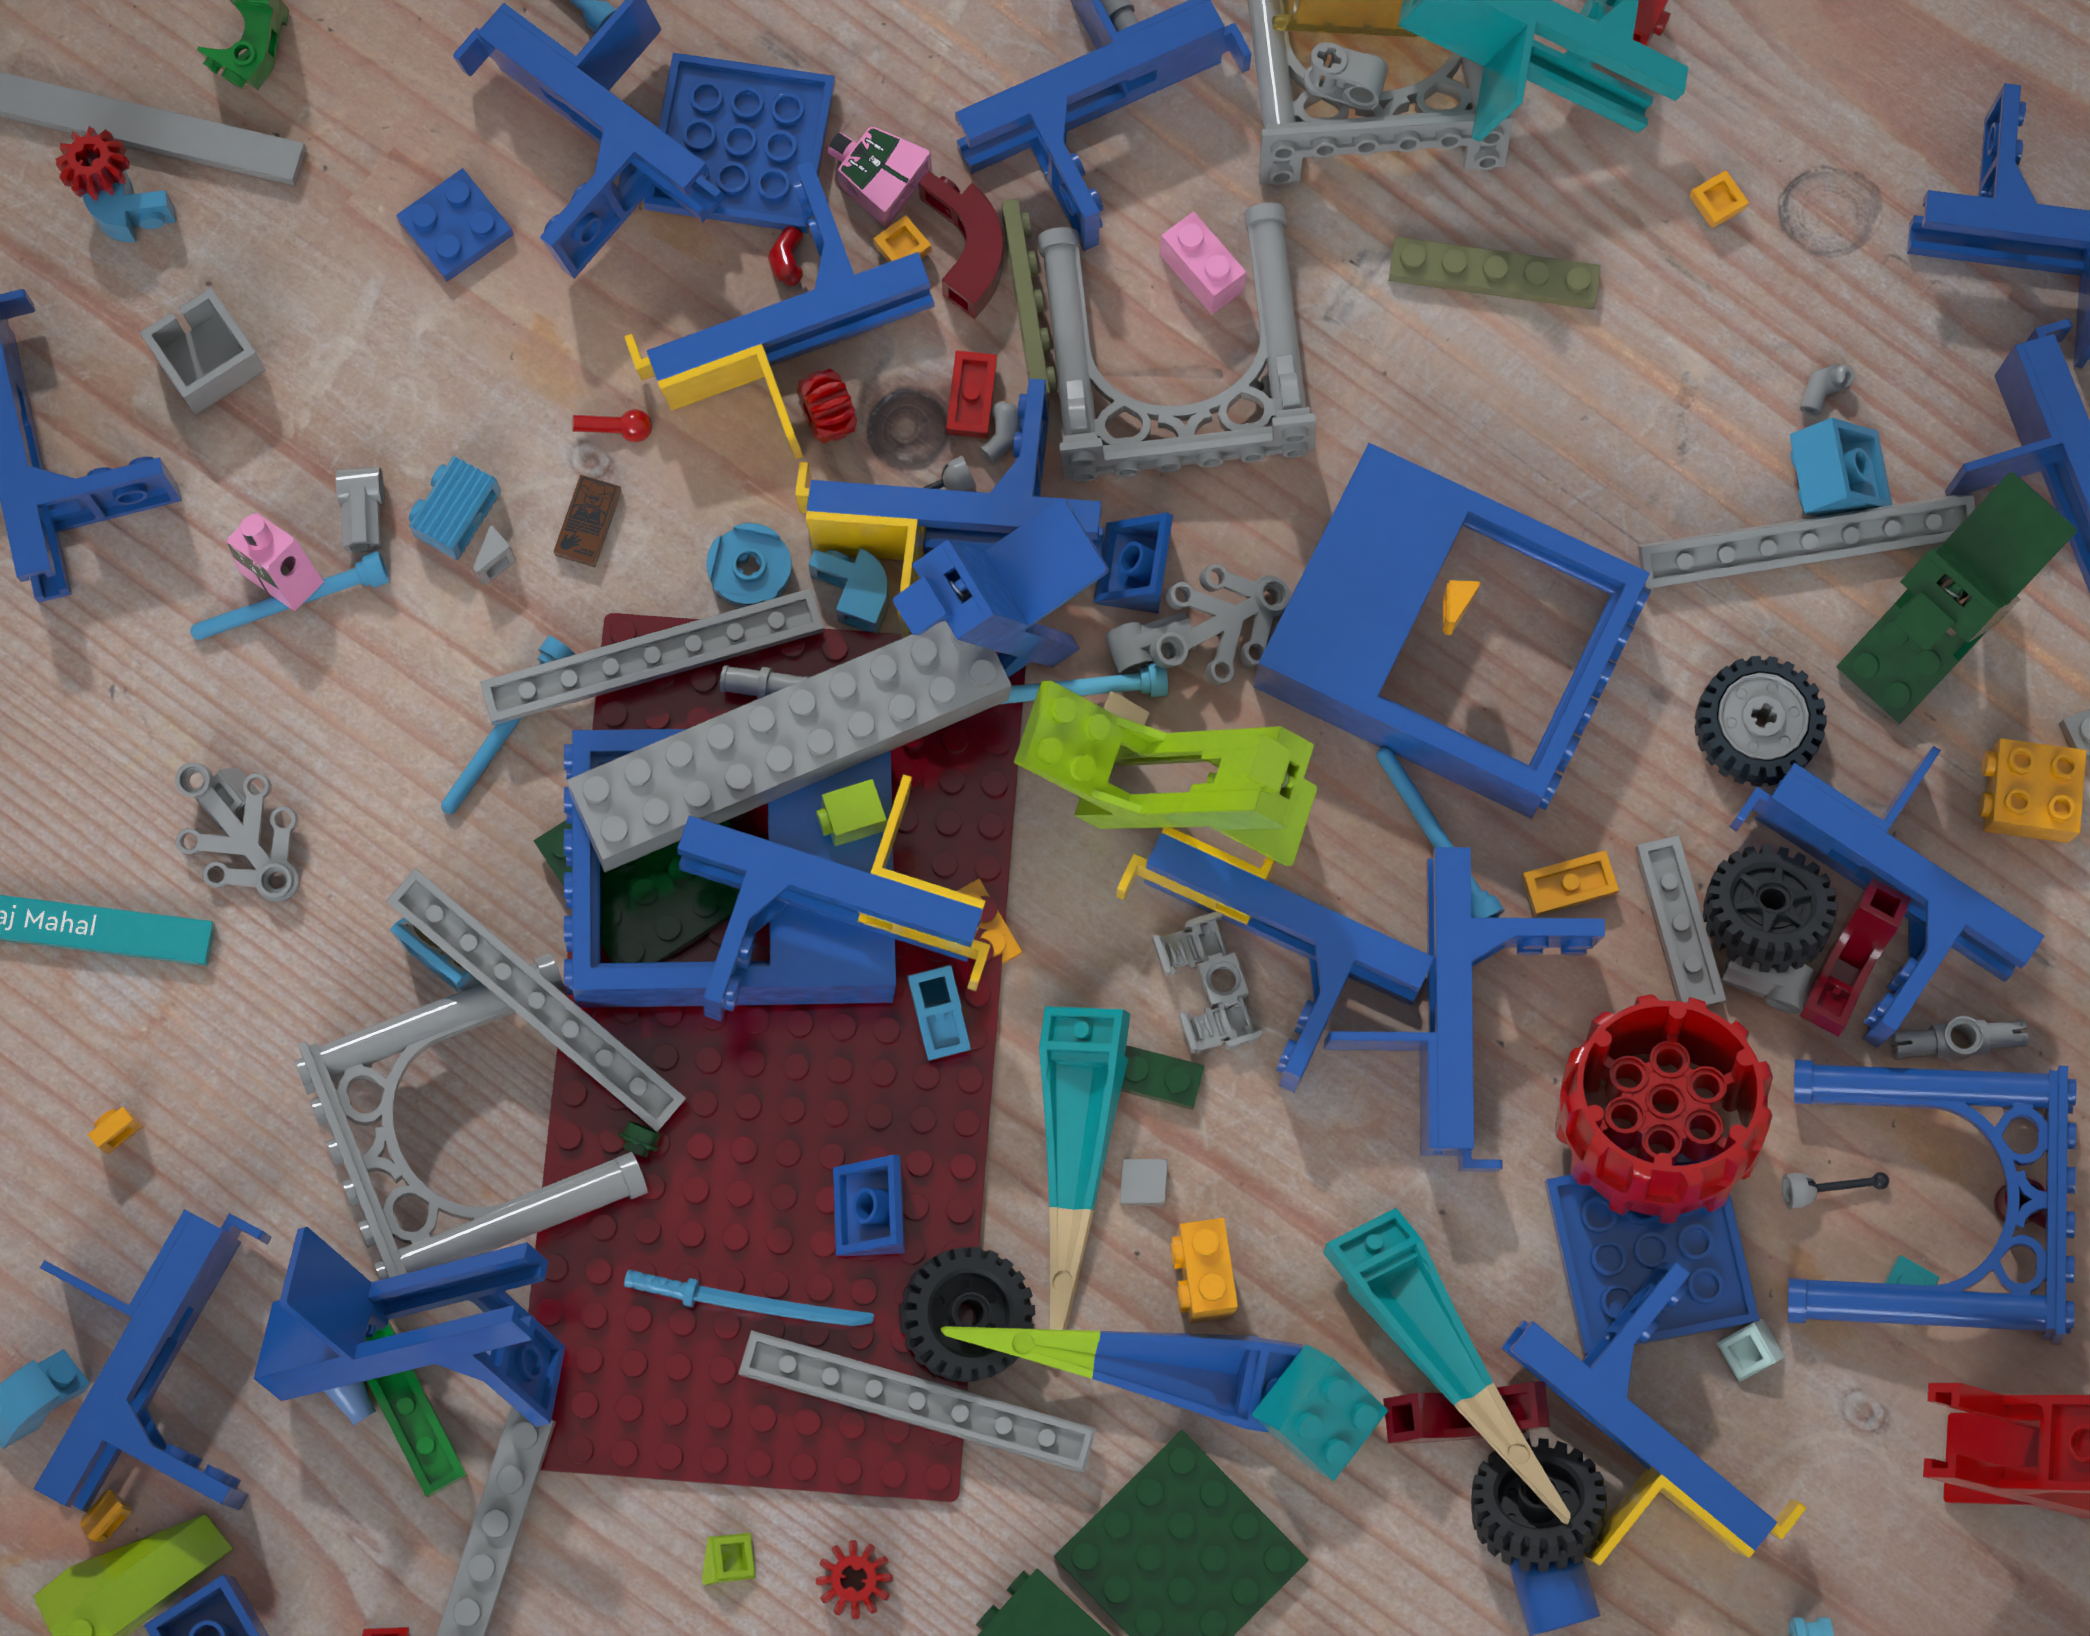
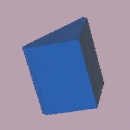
[1094,512,1173,614]
[833,1155,905,1256]

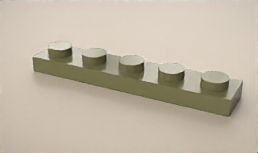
[1002,198,1057,407]
[1388,236,1601,310]

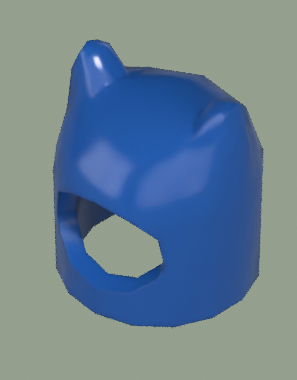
[1509,1557,1601,1636]

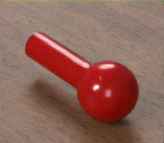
[572,409,652,443]

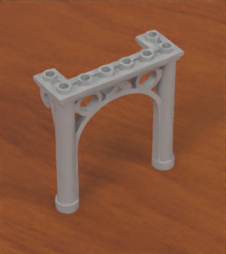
[1248,0,1513,185]
[1038,203,1316,482]
[294,953,648,1280]

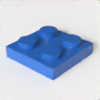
[396,168,514,282]

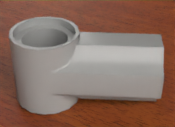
[336,467,385,553]
[1105,611,1196,675]
[1721,955,1815,1014]

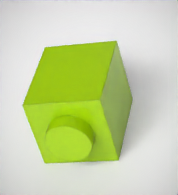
[816,779,887,846]

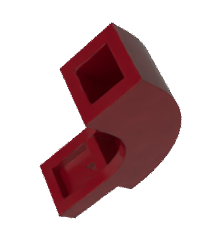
[918,171,1003,319]
[1799,878,1912,1037]
[1383,1381,1550,1444]

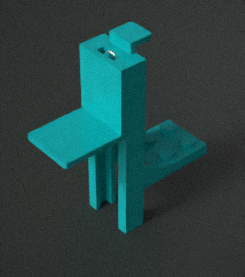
[1398,0,1688,142]

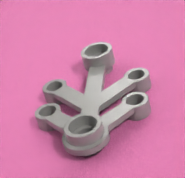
[1150,564,1290,686]
[175,763,299,902]

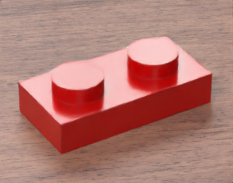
[946,350,997,439]

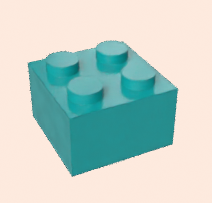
[1251,1344,1389,1482]

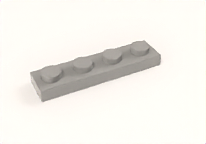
[1635,835,1726,1007]

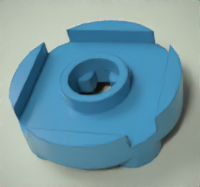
[706,523,792,608]

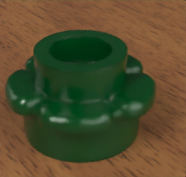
[618,1121,661,1157]

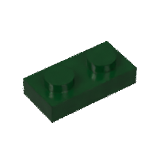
[1121,1045,1205,1110]

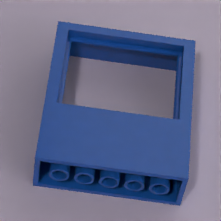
[1253,443,1651,819]
[564,729,896,1008]

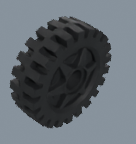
[1703,845,1838,973]
[899,1247,1035,1382]
[1471,1438,1607,1572]

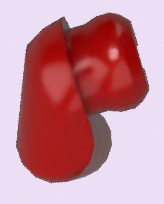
[768,226,803,287]

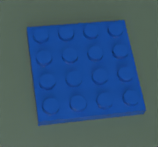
[644,52,836,233]
[1545,1154,1760,1356]

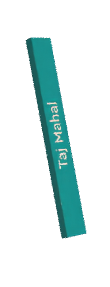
[0,895,216,966]

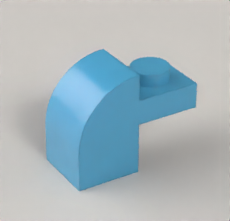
[83,171,176,243]
[808,548,889,633]
[907,965,971,1061]
[0,1349,90,1449]

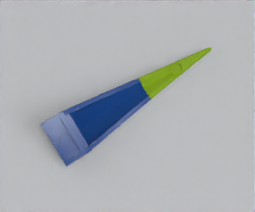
[941,1326,1304,1433]

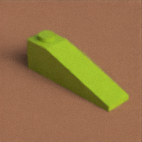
[33,1514,234,1636]

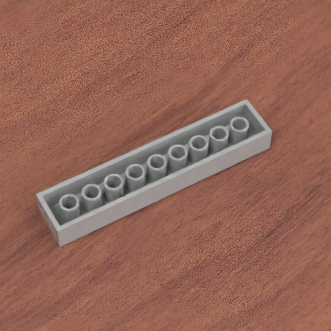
[567,621,1012,872]

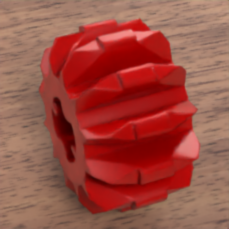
[55,126,130,201]
[797,368,857,443]
[816,1540,893,1619]

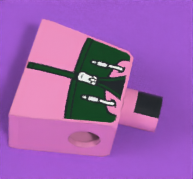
[827,127,932,228]
[226,513,324,612]

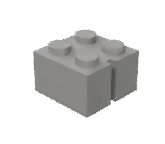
[139,288,266,415]

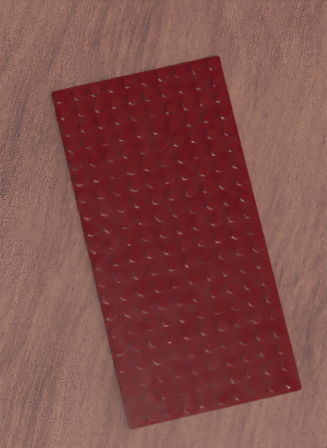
[528,613,1026,1502]

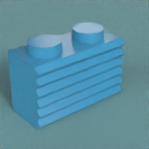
[409,456,501,560]

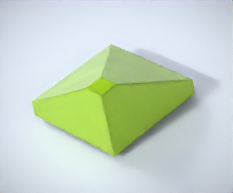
[702,1533,756,1585]

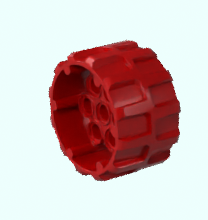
[1555,994,1773,1223]

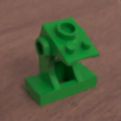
[197,0,289,90]

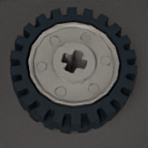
[1694,656,1827,787]

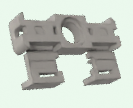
[1152,912,1262,1054]

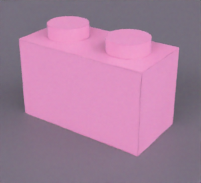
[1160,211,1247,315]

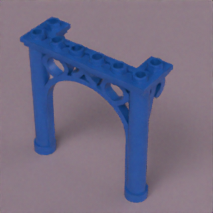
[1788,1060,2077,1345]

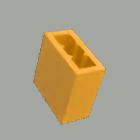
[1978,738,2087,843]
[1170,1217,1238,1324]

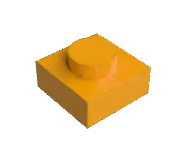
[1689,170,1749,229]
[873,215,932,262]
[87,1106,143,1155]

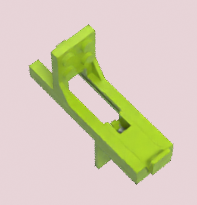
[1014,681,1317,866]

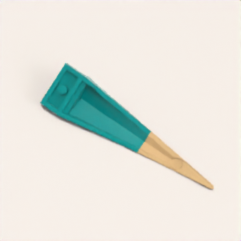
[1039,1006,1131,1330]
[1323,1207,1570,1525]

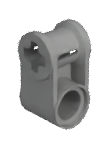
[1303,42,1388,111]

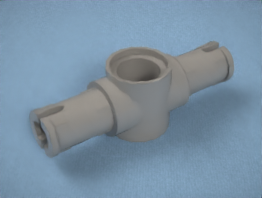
[1891,1016,2028,1063]

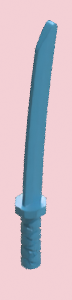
[624,1270,874,1326]

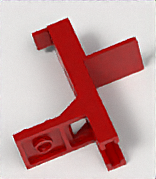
[1923,1383,2090,1519]

